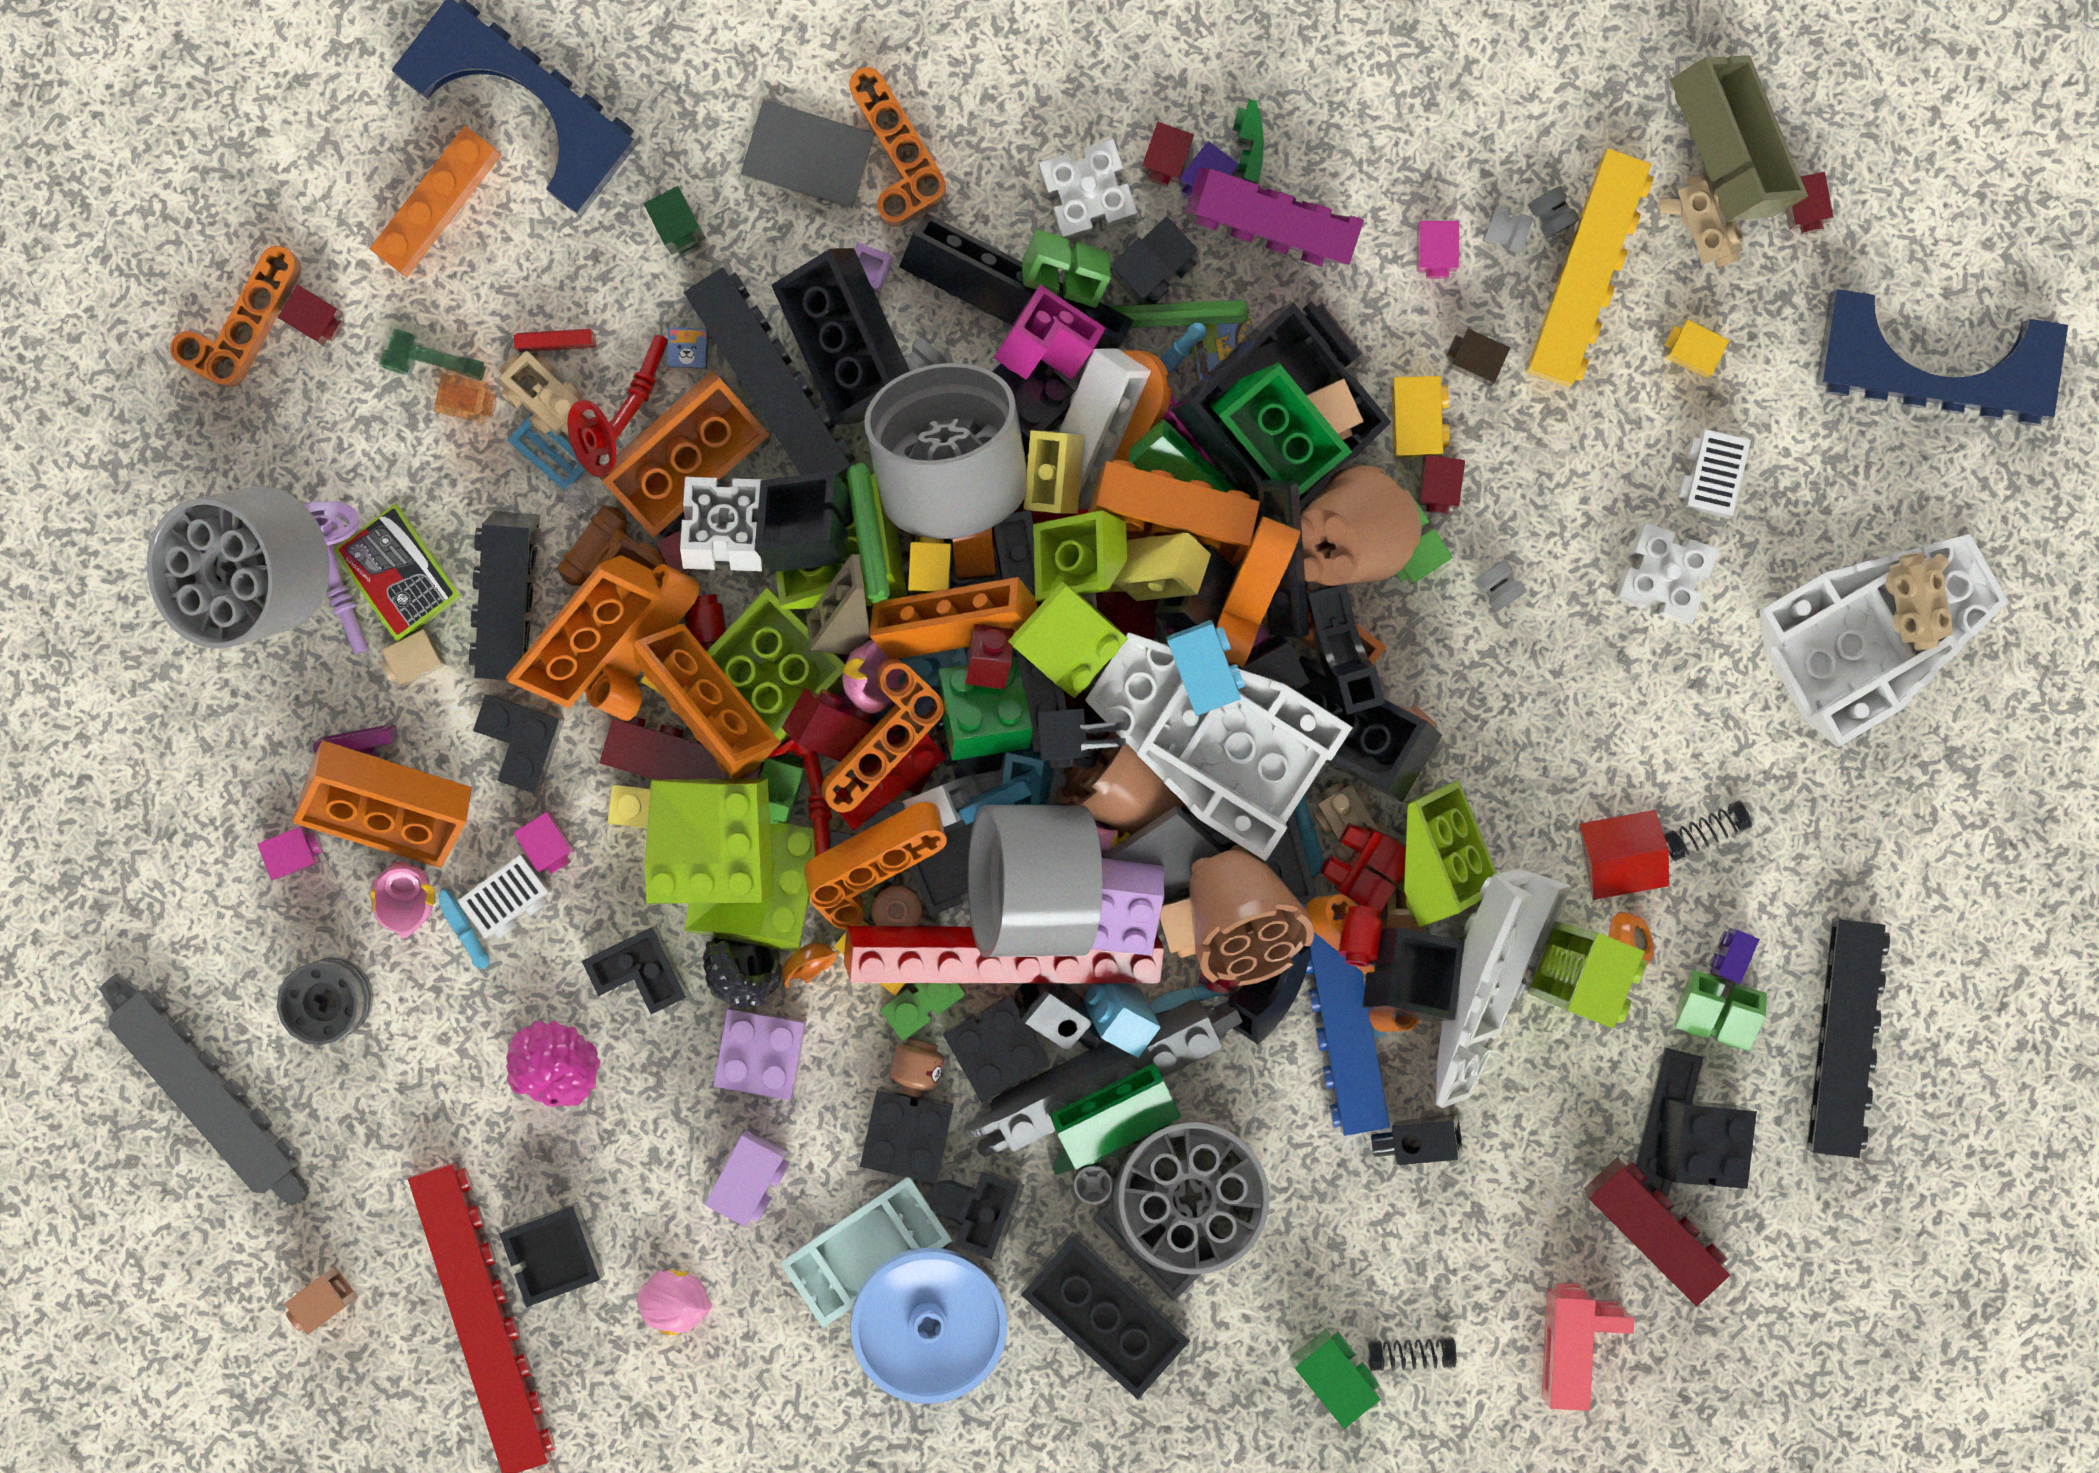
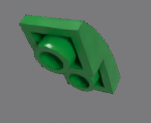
[1232,99,1264,184]

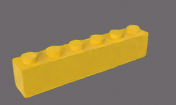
[1525,148,1654,388]

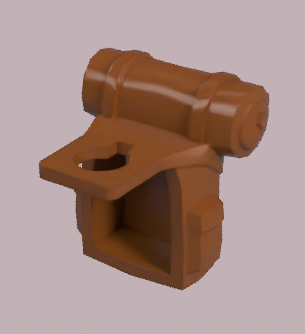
[556,504,668,587]

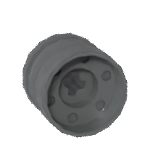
[277,957,374,1046]

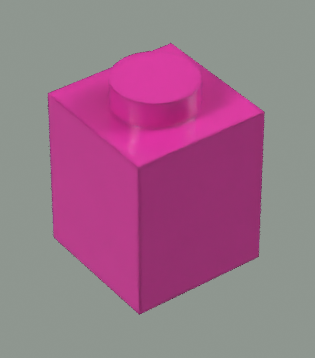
[1417,221,1459,279]
[513,812,575,874]
[257,826,323,880]

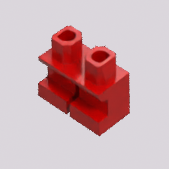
[1320,823,1406,913]

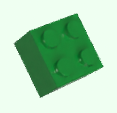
[937,657,1033,760]
[1290,1328,1381,1429]

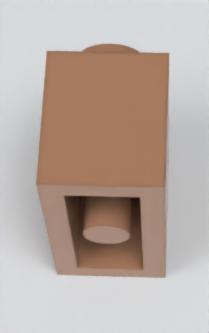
[284,1266,358,1335]

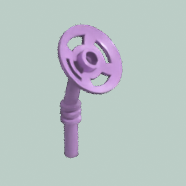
[303,501,369,655]

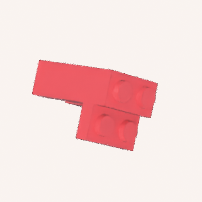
[1541,1282,1634,1411]

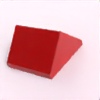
[1579,810,1670,900]

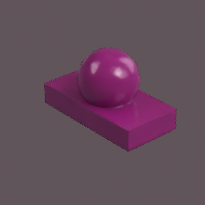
[313,723,399,757]

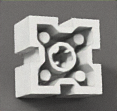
[1039,139,1137,241]
[680,477,763,571]
[1613,523,1720,625]

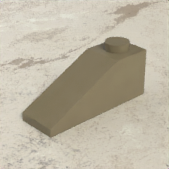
[806,554,871,655]

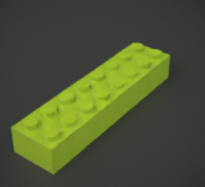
[1528,921,1647,1029]

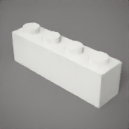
[1057,349,1151,510]

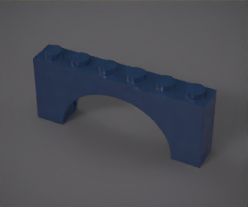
[392,0,637,218]
[1816,289,2068,426]

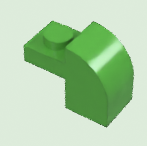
[760,753,805,824]

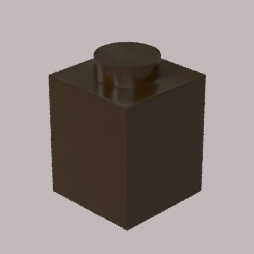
[1446,329,1511,387]

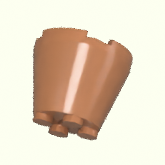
[1301,465,1421,586]
[1056,731,1187,835]
[1189,844,1314,986]

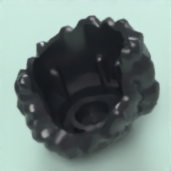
[703,937,782,1008]

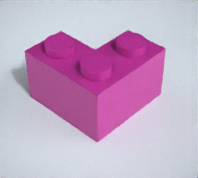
[993,285,1106,379]

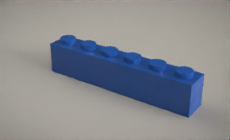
[1303,904,1390,1136]

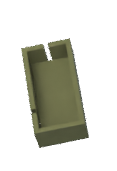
[1670,55,1808,221]

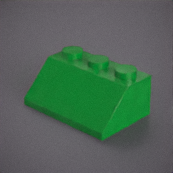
[1210,362,1352,496]

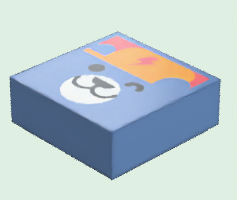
[667,327,708,369]

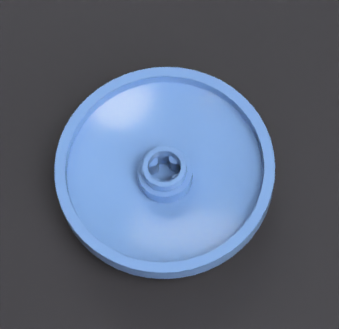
[850,1248,1007,1404]

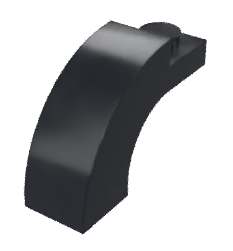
[1306,584,1385,715]
[1228,946,1310,1045]

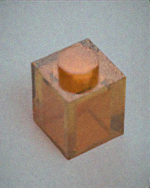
[433,373,497,424]

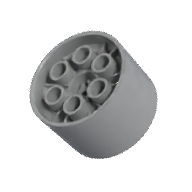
[864,363,1027,539]
[147,486,329,649]
[967,805,1103,957]
[1112,1122,1269,1274]

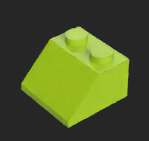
[1033,510,1127,603]
[1008,581,1128,698]

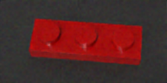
[833,733,946,831]

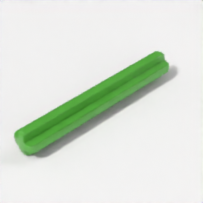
[1109,300,1249,328]
[846,462,890,603]

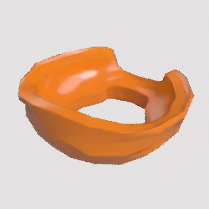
[1608,912,1654,966]
[782,942,838,989]

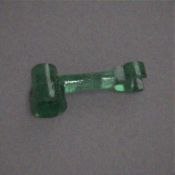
[378,329,486,381]

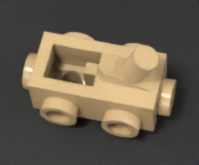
[1659,173,1743,268]
[499,350,583,437]
[1886,553,1953,650]
[1314,782,1391,870]

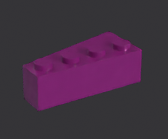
[1184,168,1364,267]

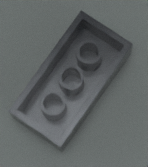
[771,248,910,425]
[1298,655,1442,803]
[1021,1231,1190,1400]

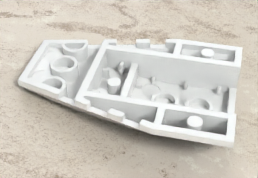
[1759,534,2008,747]
[1085,632,1353,861]
[1436,869,1571,1108]

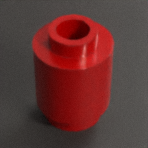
[685,594,726,651]
[1338,906,1383,967]

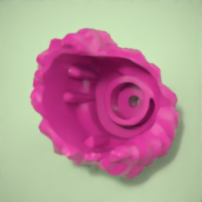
[506,1021,601,1107]

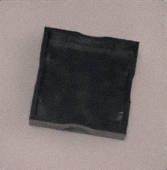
[1170,302,1391,517]

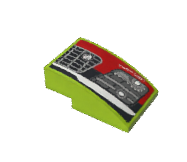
[334,503,463,642]

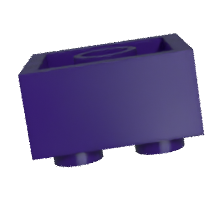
[1709,928,1760,984]

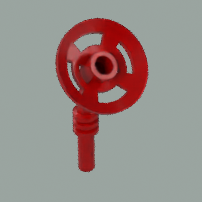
[567,335,668,477]
[767,737,832,857]

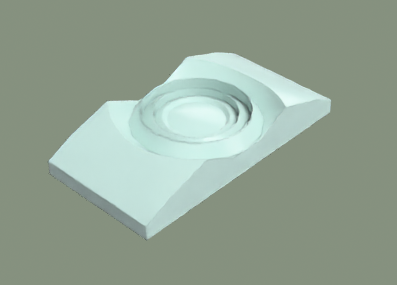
[780,1177,953,1328]

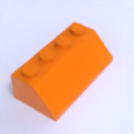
[599,370,770,538]
[1087,460,1260,567]
[506,555,663,709]
[633,623,781,781]
[292,740,472,869]

